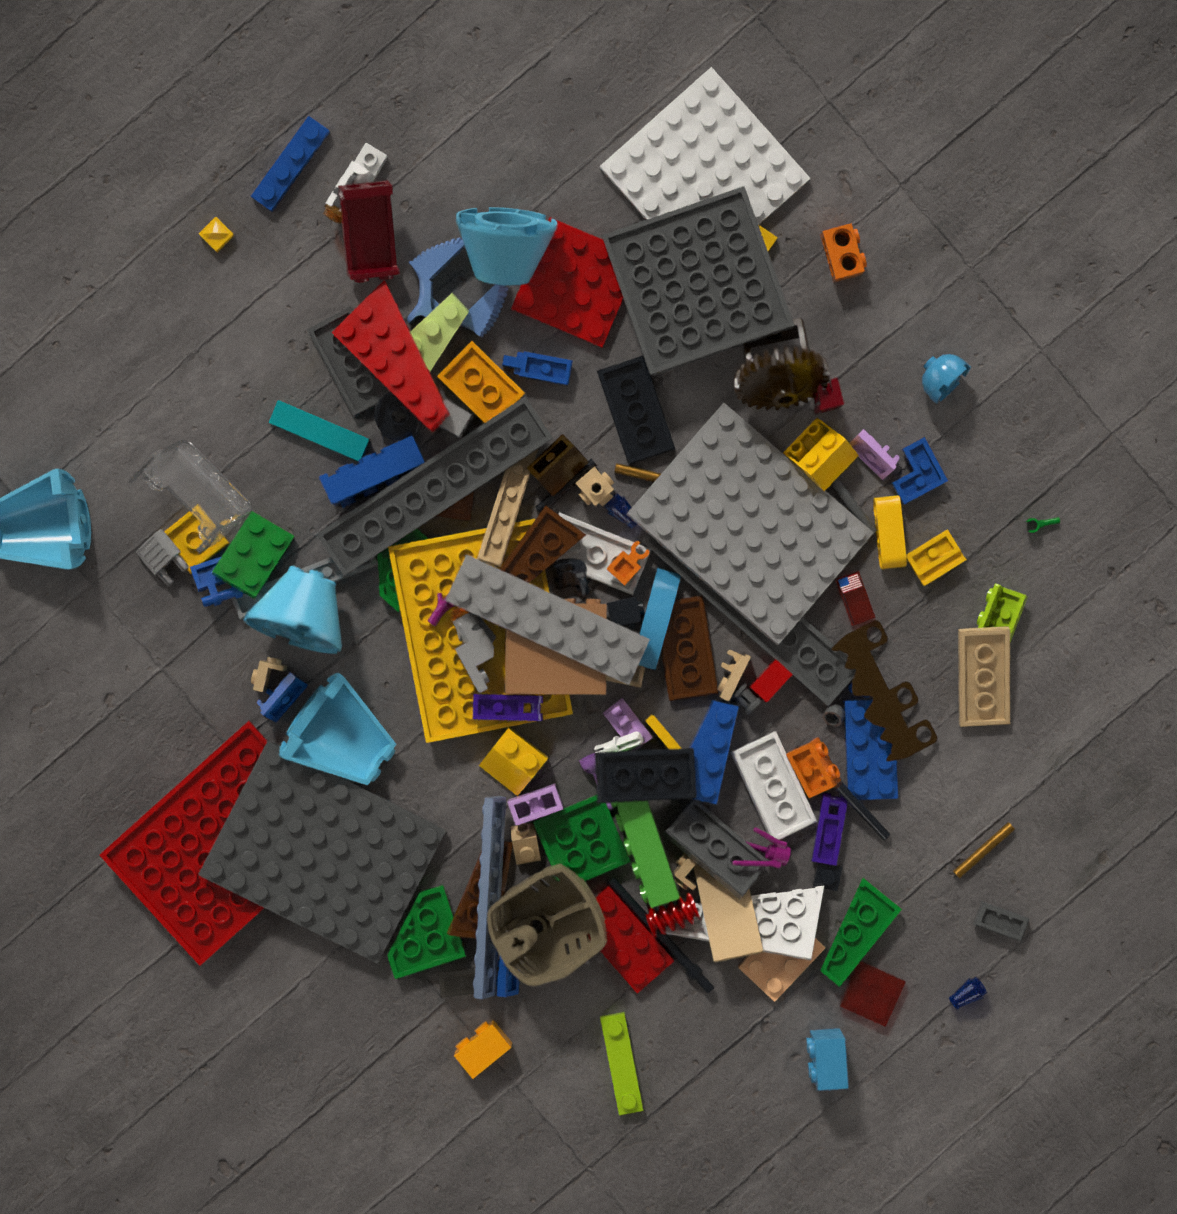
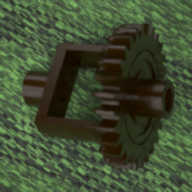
[734,318,830,411]

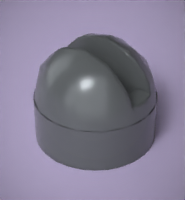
[823,705,845,727]

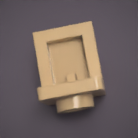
[251,657,287,692]
[510,823,541,865]
[673,853,696,890]

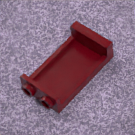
[338,180,400,283]

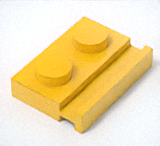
[906,529,967,586]

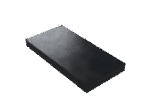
[597,355,675,466]
[595,748,696,803]

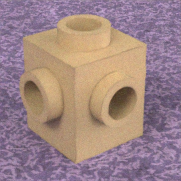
[576,467,614,507]

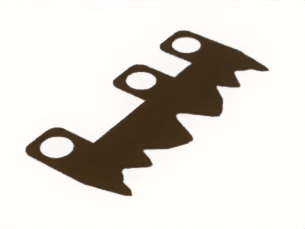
[831,620,937,761]

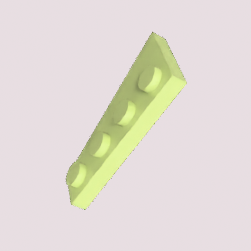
[410,293,469,372]

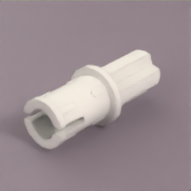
[594,731,643,752]

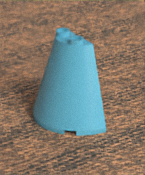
[0,469,91,569]
[279,673,397,785]

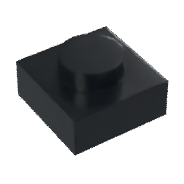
[812,862,843,891]

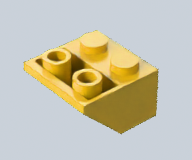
[783,418,859,491]

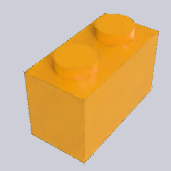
[454,1020,512,1079]

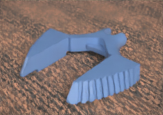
[407,238,508,338]

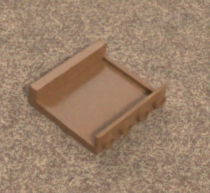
[504,599,607,694]

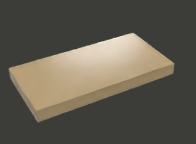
[958,626,1010,727]
[694,864,763,963]

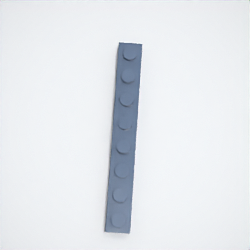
[473,796,506,999]

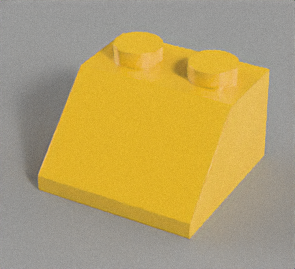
[479,727,548,796]

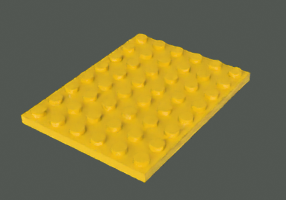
[388,519,573,743]

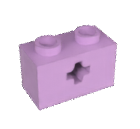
[508,783,564,826]

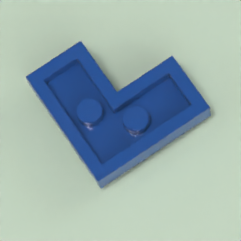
[891,437,948,505]

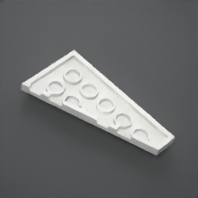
[666,886,824,961]

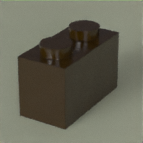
[527,434,589,496]

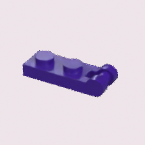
[473,694,543,721]
[811,792,848,866]

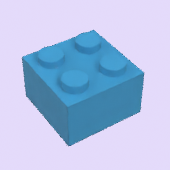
[806,1028,848,1091]

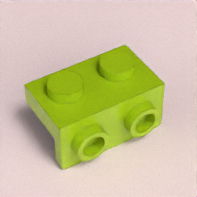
[977,583,1028,642]

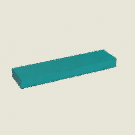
[268,400,370,461]

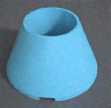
[456,207,557,285]

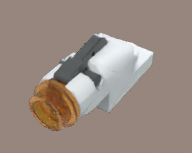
[323,143,388,224]

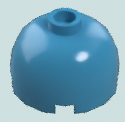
[922,354,971,404]

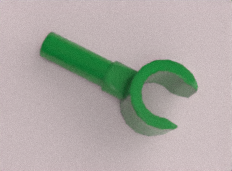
[1026,517,1060,533]

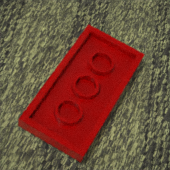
[588,885,674,993]

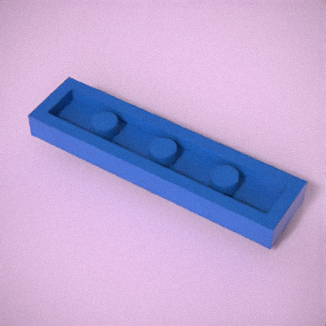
[251,116,330,212]

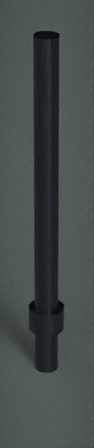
[607,877,714,994]

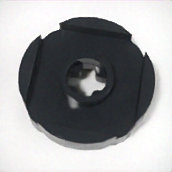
[374,392,423,441]

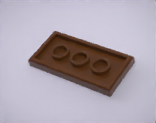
[661,595,718,701]

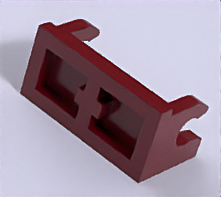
[813,377,844,415]

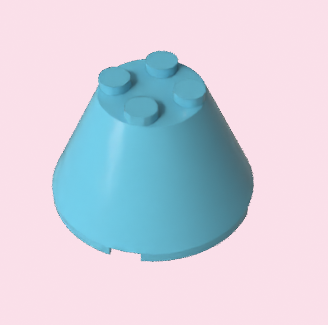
[244,566,342,654]

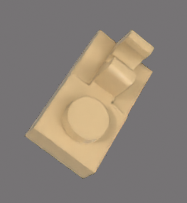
[717,650,751,701]

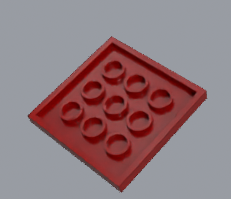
[511,217,623,348]

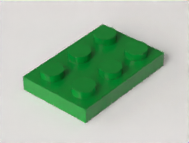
[212,511,295,599]

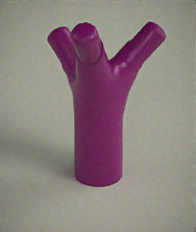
[428,593,456,626]

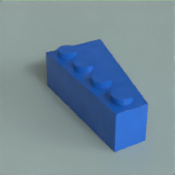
[319,436,426,508]
[689,700,739,804]

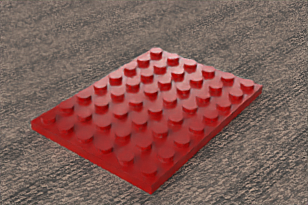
[99,720,268,966]

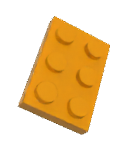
[437,341,525,423]

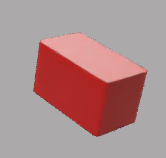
[749,659,793,703]

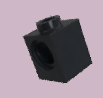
[607,597,645,626]

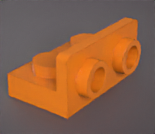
[786,737,841,798]

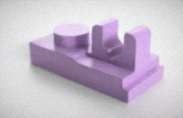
[850,429,900,480]
[603,698,653,751]

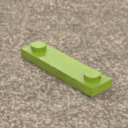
[600,1012,643,1115]

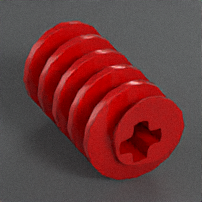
[645,893,701,938]

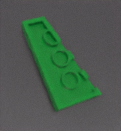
[820,878,902,987]

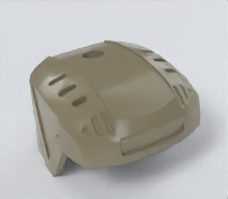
[487,864,607,986]

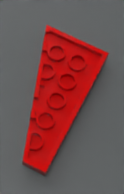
[332,280,450,433]

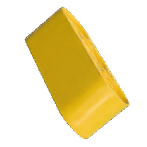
[873,495,907,569]

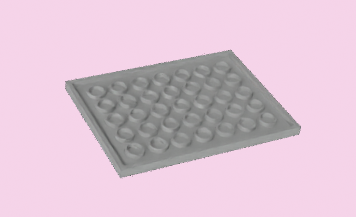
[626,403,874,645]

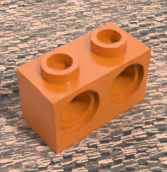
[820,223,867,283]

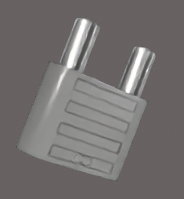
[135,529,189,586]

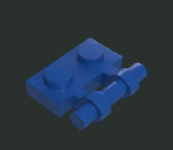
[190,556,245,607]

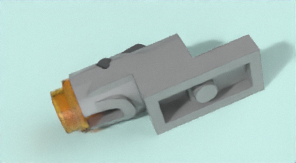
[450,607,496,693]

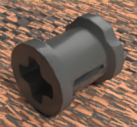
[730,682,763,715]

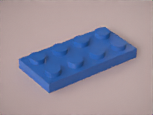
[844,700,898,800]

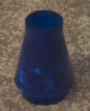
[604,493,637,529]
[949,976,988,1010]

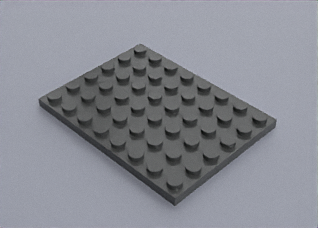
[198,740,446,964]

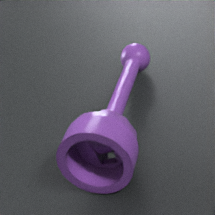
[579,753,614,811]

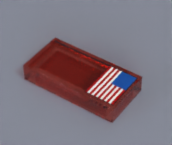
[835,571,876,626]

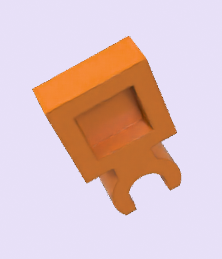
[607,541,650,586]

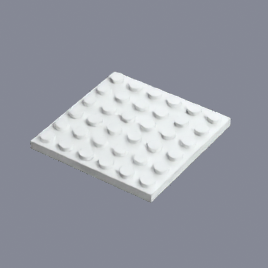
[600,67,810,225]

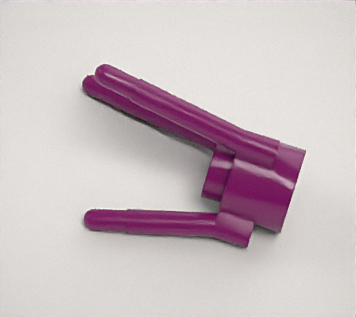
[732,827,791,869]

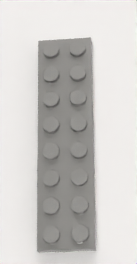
[445,555,650,685]

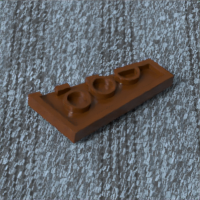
[499,506,586,583]
[447,840,513,938]

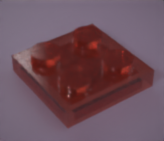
[839,961,906,1027]

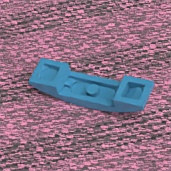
[638,568,681,670]

